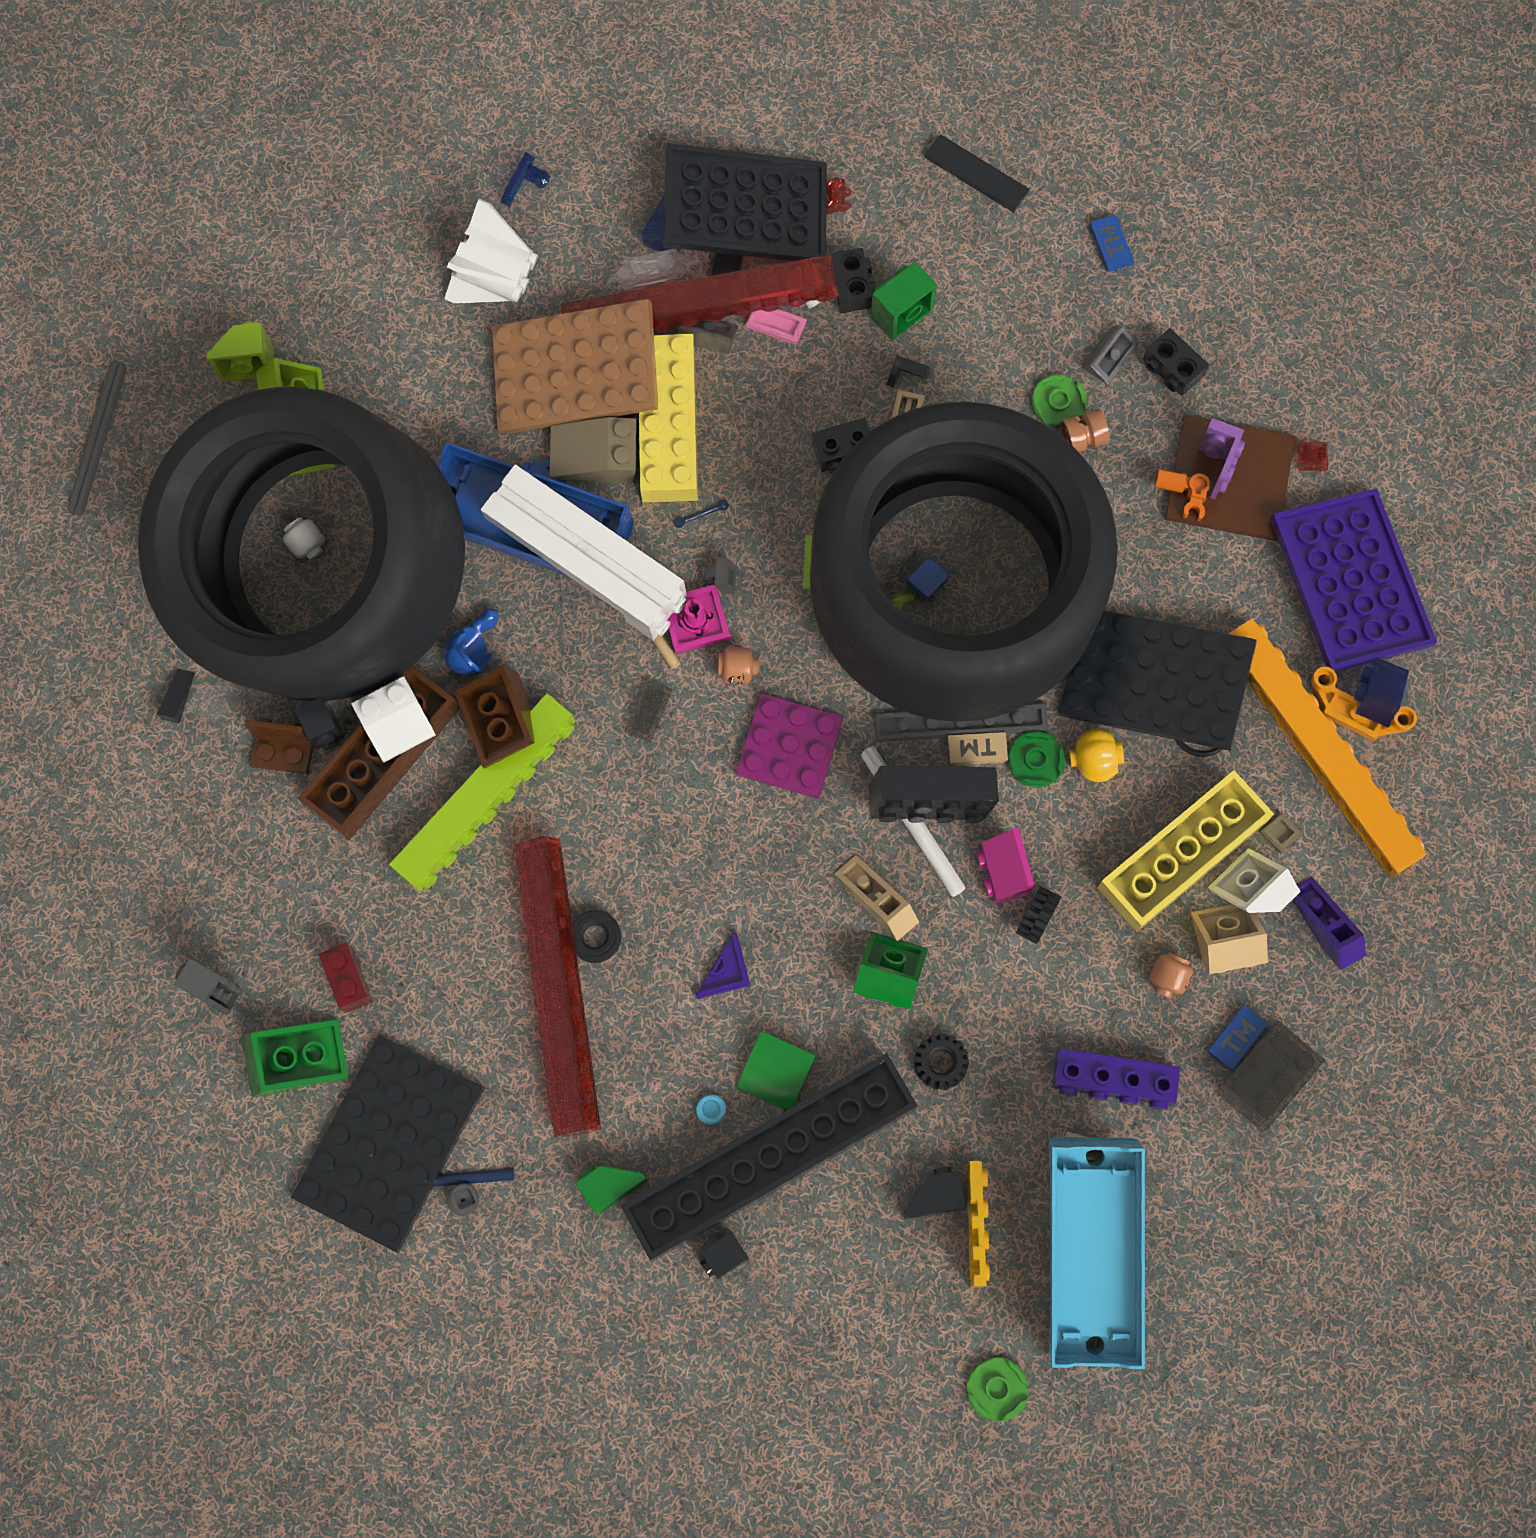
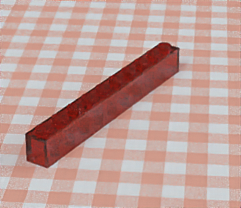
[561,254,839,331]
[515,836,601,1137]

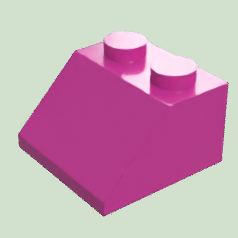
[976,828,1034,904]

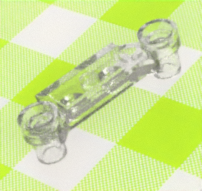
[605,248,707,305]

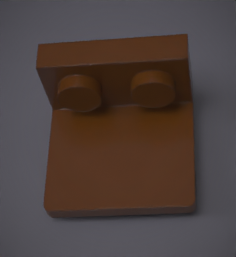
[244,717,314,775]

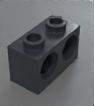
[830,248,876,313]
[1143,328,1209,396]

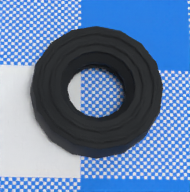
[569,910,621,963]

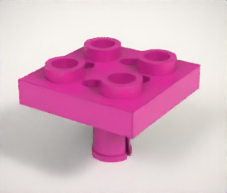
[668,585,731,654]

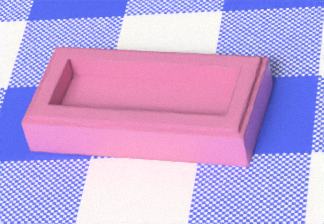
[746,301,807,345]

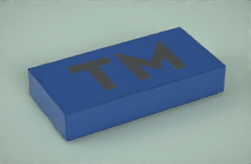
[1089,214,1134,272]
[1207,1005,1268,1071]

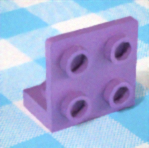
[1199,418,1246,500]

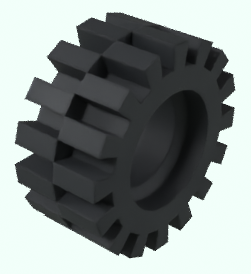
[1016,886,1061,944]
[914,1033,969,1090]

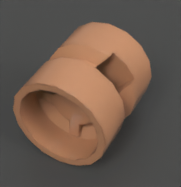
[1060,409,1110,452]

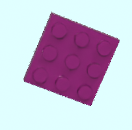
[736,693,844,799]

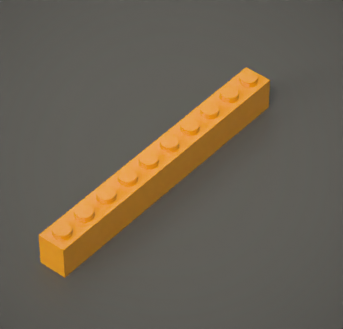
[1228,618,1427,879]

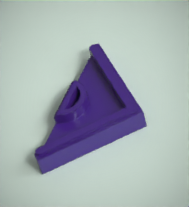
[696,932,750,1000]

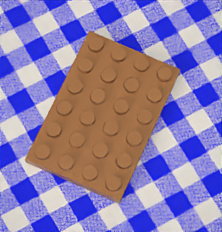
[492,299,659,434]

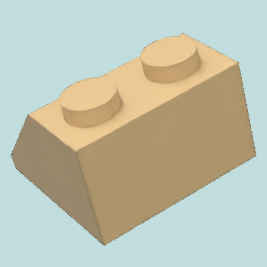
[1190,904,1268,974]

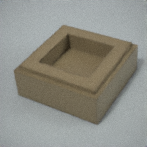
[1259,812,1302,853]

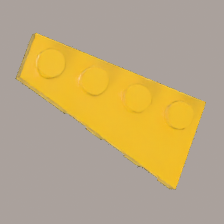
[968,1161,990,1288]

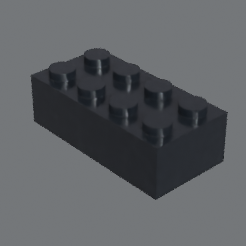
[868,766,999,823]

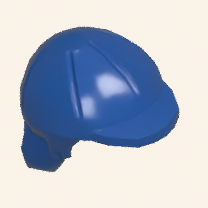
[443,608,498,676]

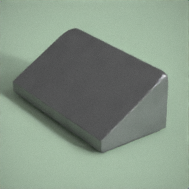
[678,313,738,354]
[1081,325,1139,384]

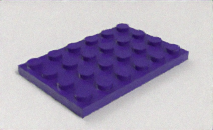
[1270,488,1437,672]

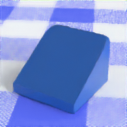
[906,558,950,600]

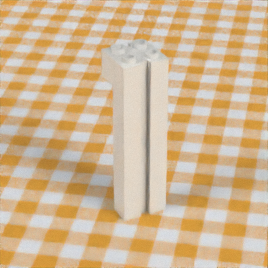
[481,464,687,641]

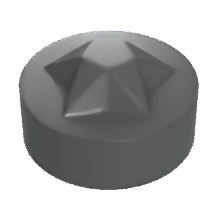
[447,1183,479,1216]

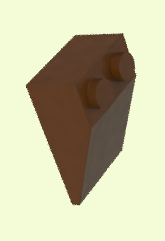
[455,665,535,769]

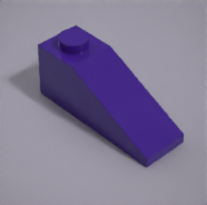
[1292,877,1366,970]

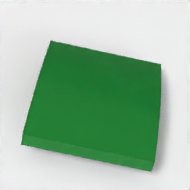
[737,1031,816,1111]

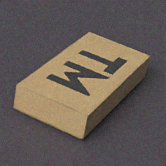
[947,732,1008,766]

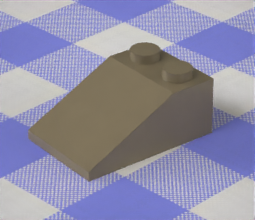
[549,417,636,483]

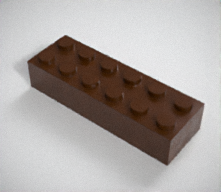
[297,666,460,841]

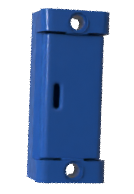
[438,442,634,586]

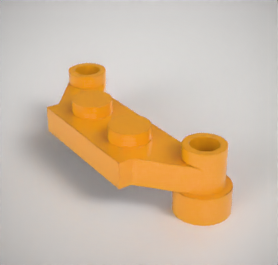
[1311,667,1417,742]

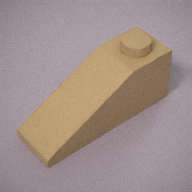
[834,855,919,941]

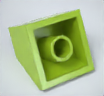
[207,321,274,382]

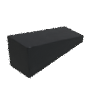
[157,669,195,723]

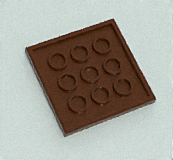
[1165,415,1296,541]

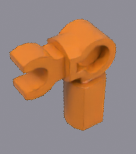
[1154,468,1210,521]

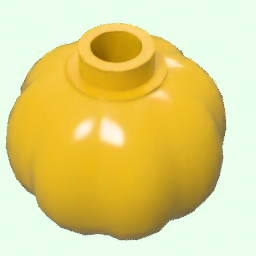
[1069,728,1124,782]

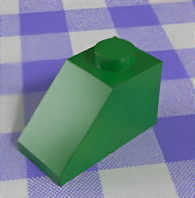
[575,1165,648,1216]

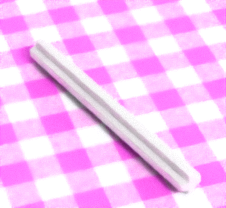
[861,746,965,897]

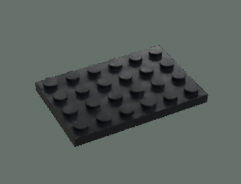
[663,143,827,265]
[1058,611,1257,751]
[291,1035,485,1253]

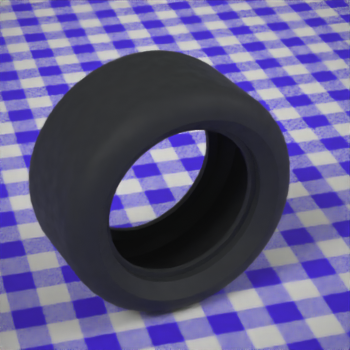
[138,387,465,701]
[810,402,1118,722]

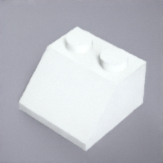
[351,676,436,762]

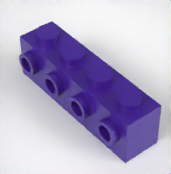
[1052,1048,1180,1110]

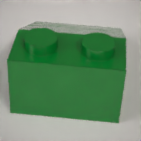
[242,1019,349,1098]

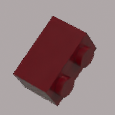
[319,942,373,1013]

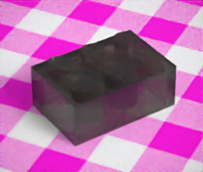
[1214,1020,1325,1132]

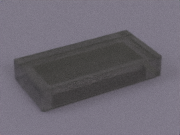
[624,679,672,743]

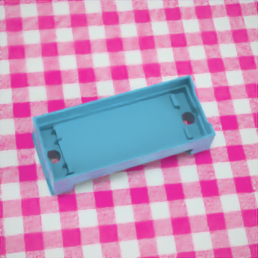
[1049,1137,1145,1369]

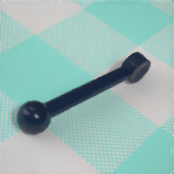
[673,500,729,528]

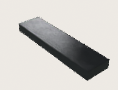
[925,134,1029,213]

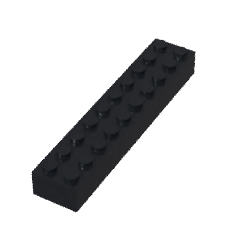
[621,1053,918,1262]

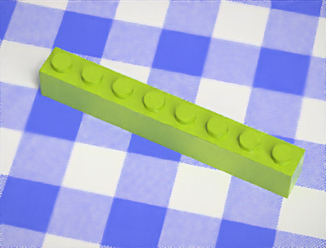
[389,693,575,892]

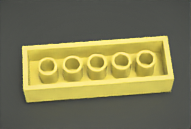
[639,334,698,503]
[1097,770,1274,932]

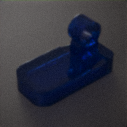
[501,152,550,207]

